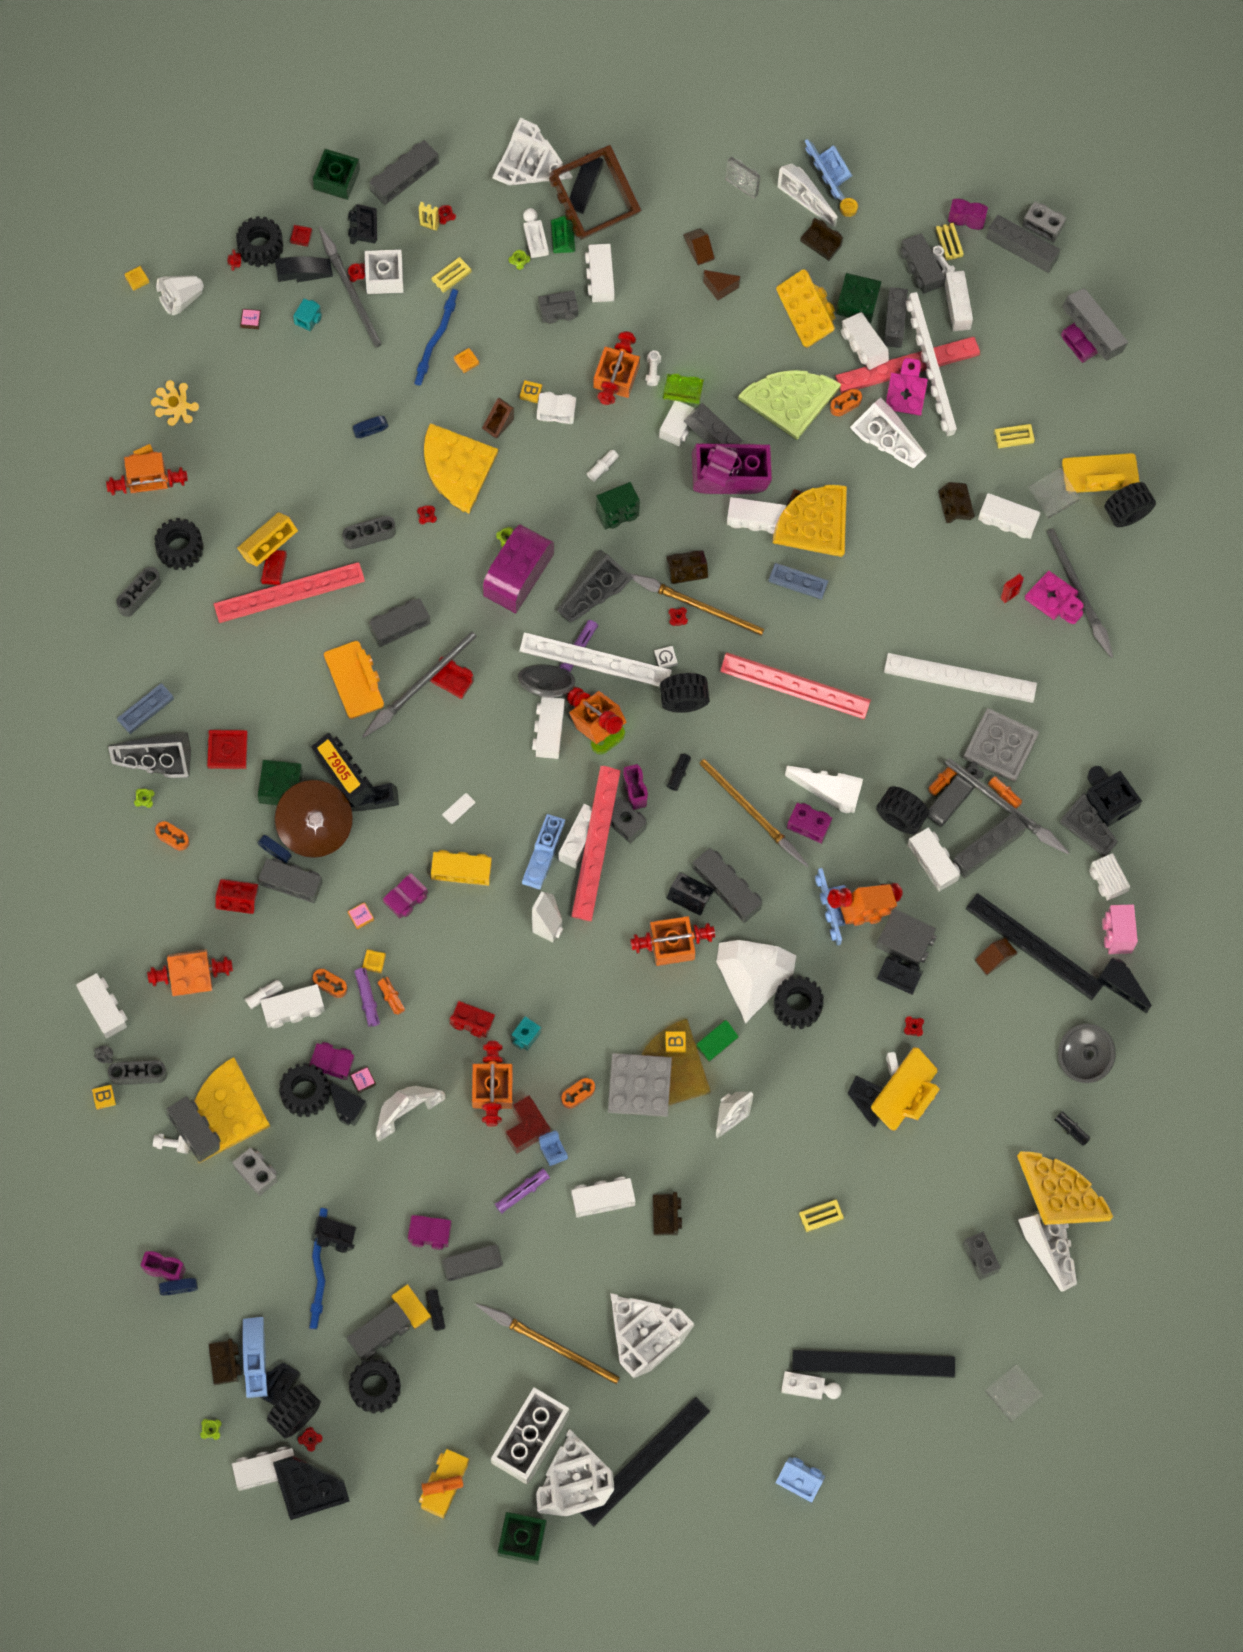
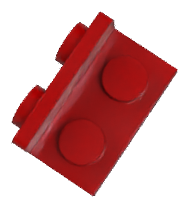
[430,657,474,699]
[216,879,259,914]
[449,1001,495,1038]

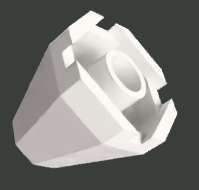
[156,275,204,315]

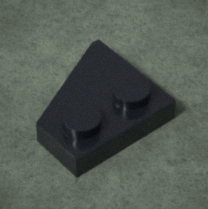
[847,1076,883,1128]
[245,1362,301,1406]

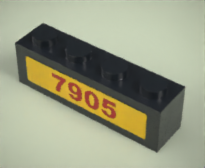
[311,733,374,807]

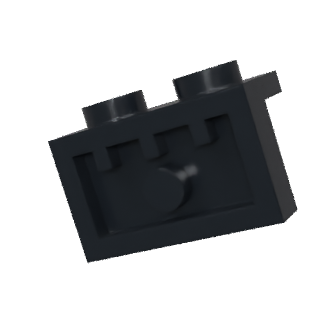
[348,204,377,244]
[667,872,715,916]
[877,955,923,995]
[311,1216,356,1253]

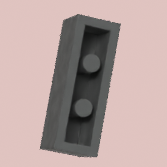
[899,233,945,294]
[884,287,908,348]
[683,403,743,444]
[369,598,431,647]
[259,858,323,904]
[166,1096,221,1162]
[347,1302,411,1361]

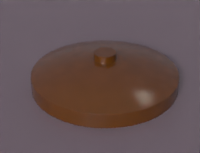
[274,780,353,858]

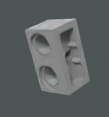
[1022,201,1066,243]
[232,1147,278,1197]

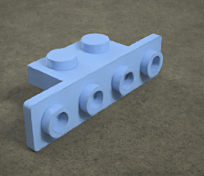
[805,139,853,201]
[815,868,848,946]

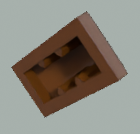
[683,228,715,266]
[703,270,740,300]
[482,397,514,439]
[975,938,1017,976]

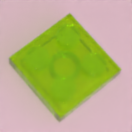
[663,374,704,404]

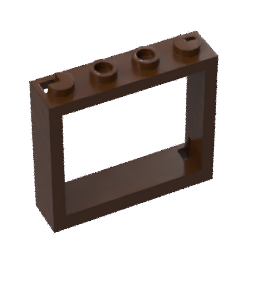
[549,145,642,240]

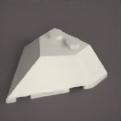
[492,118,573,185]
[716,940,796,1024]
[376,1085,445,1142]
[610,1293,694,1378]
[536,1429,614,1516]

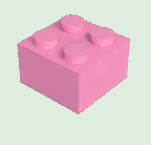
[1102,904,1138,954]

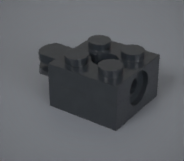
[1086,766,1142,827]

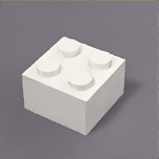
[365,250,404,294]

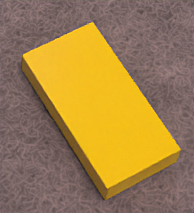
[391,1284,431,1329]

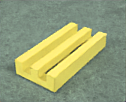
[419,202,439,231]
[935,223,964,261]
[432,257,471,293]
[994,424,1035,448]
[799,1199,844,1232]

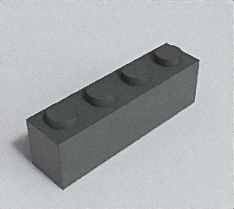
[370,140,439,205]
[986,215,1061,273]
[1062,288,1128,361]
[953,812,1026,879]
[692,848,762,923]

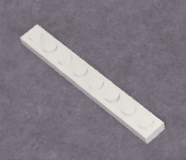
[906,292,957,436]
[519,632,672,687]
[884,653,1037,703]

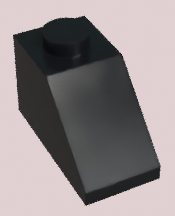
[330,1082,367,1126]

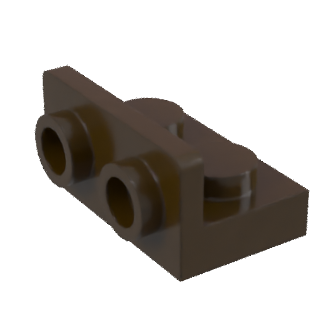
[800,218,843,261]
[653,1192,682,1236]
[209,1338,242,1385]

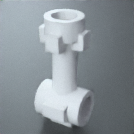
[932,246,955,276]
[646,350,661,386]
[153,1134,190,1154]

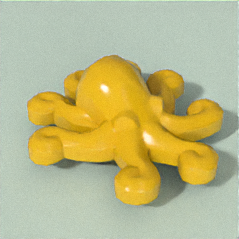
[151,380,199,426]

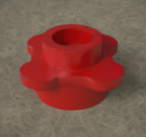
[438,205,456,225]
[227,249,241,271]
[348,263,366,282]
[417,506,437,525]
[668,607,688,626]
[904,1016,924,1037]
[298,1427,323,1452]

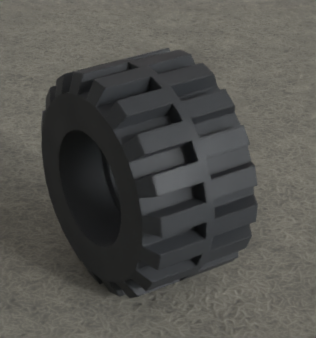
[236,216,283,267]
[1104,482,1156,527]
[154,518,204,570]
[660,673,710,713]
[876,786,929,834]
[773,976,824,1029]
[279,1063,330,1117]
[349,1358,401,1414]
[267,1384,321,1439]

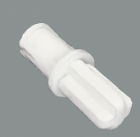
[586,450,619,482]
[245,980,283,1010]

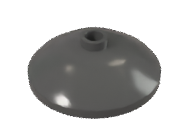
[518,665,575,698]
[1058,1024,1116,1083]

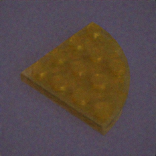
[641,1019,711,1106]

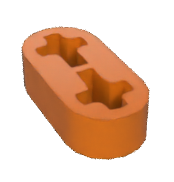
[830,389,862,416]
[155,821,189,851]
[313,969,347,998]
[561,1078,595,1109]

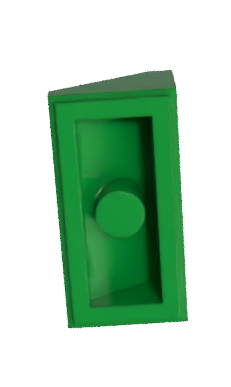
[551,215,575,253]
[696,1020,739,1062]

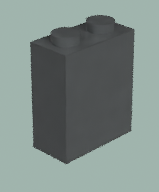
[876,909,937,966]

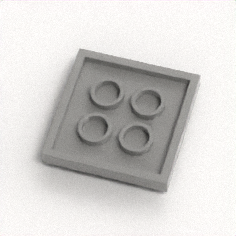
[963,708,1039,782]
[608,1053,672,1117]

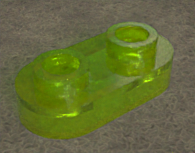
[591,726,625,755]

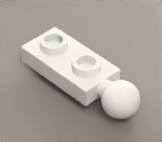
[523,208,549,258]
[781,1371,842,1400]

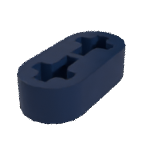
[352,416,389,438]
[257,835,292,864]
[159,1278,198,1296]

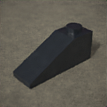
[1098,958,1152,1014]

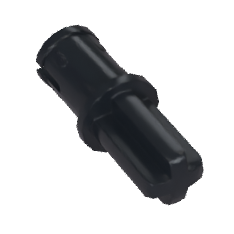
[666,753,691,791]
[1055,1111,1090,1146]
[426,1289,445,1331]

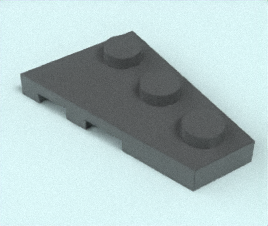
[1060,793,1118,857]

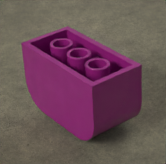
[692,444,772,494]
[483,524,554,614]

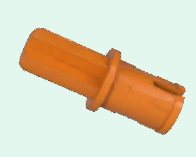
[928,767,957,796]
[988,776,1022,809]
[377,977,405,1015]
[421,1476,464,1497]

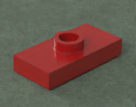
[261,550,287,585]
[1000,573,1024,603]

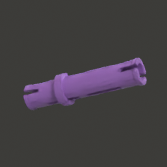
[559,620,598,672]
[354,968,380,1027]
[495,1168,550,1214]

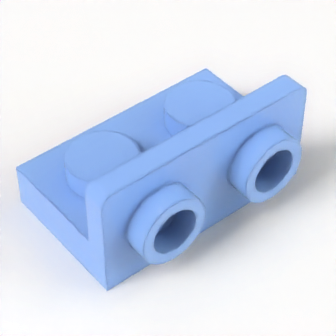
[776,1457,825,1503]

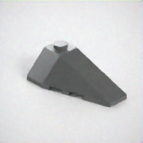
[557,550,633,623]
[108,733,191,778]

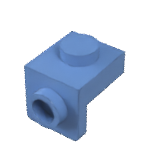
[539,1130,568,1166]

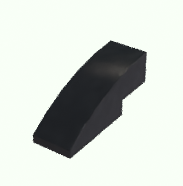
[569,153,604,214]
[274,257,333,283]
[341,783,399,812]

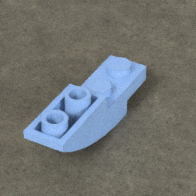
[522,814,565,890]
[243,1317,268,1398]

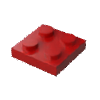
[207,730,248,769]

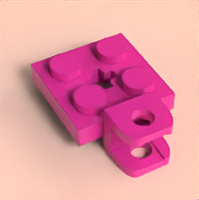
[886,358,928,416]
[1025,570,1084,624]

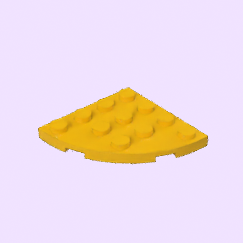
[424,423,498,514]
[772,485,847,557]
[194,1057,270,1163]
[1017,1151,1113,1225]

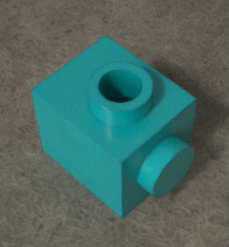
[293,298,322,332]
[511,1016,541,1051]

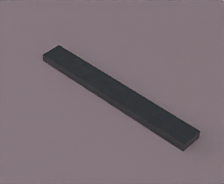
[966,893,1104,1001]
[792,1350,955,1378]
[580,1397,710,1528]

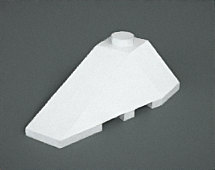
[850,398,927,468]

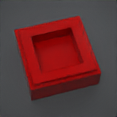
[290,225,312,247]

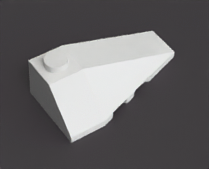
[778,164,838,228]
[785,766,863,813]
[532,891,564,943]
[716,1092,754,1138]
[1018,1210,1077,1292]

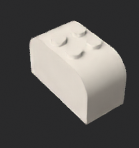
[491,1388,569,1484]

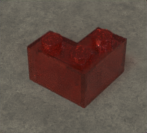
[506,1095,550,1154]

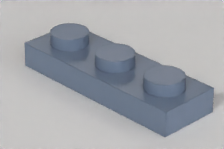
[769,563,828,600]
[117,683,174,734]

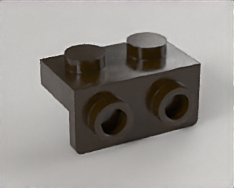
[938,482,975,523]
[666,550,708,584]

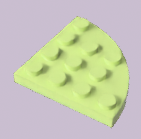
[738,370,841,440]

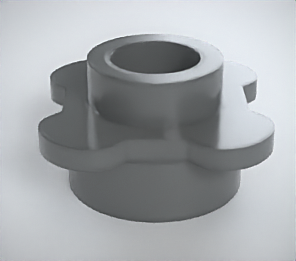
[963,762,984,779]
[94,1045,114,1063]

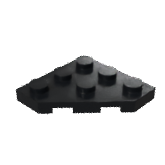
[273,1456,350,1520]

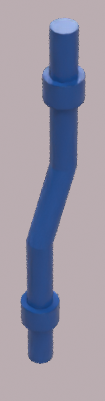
[414,289,458,386]
[309,1208,328,1330]

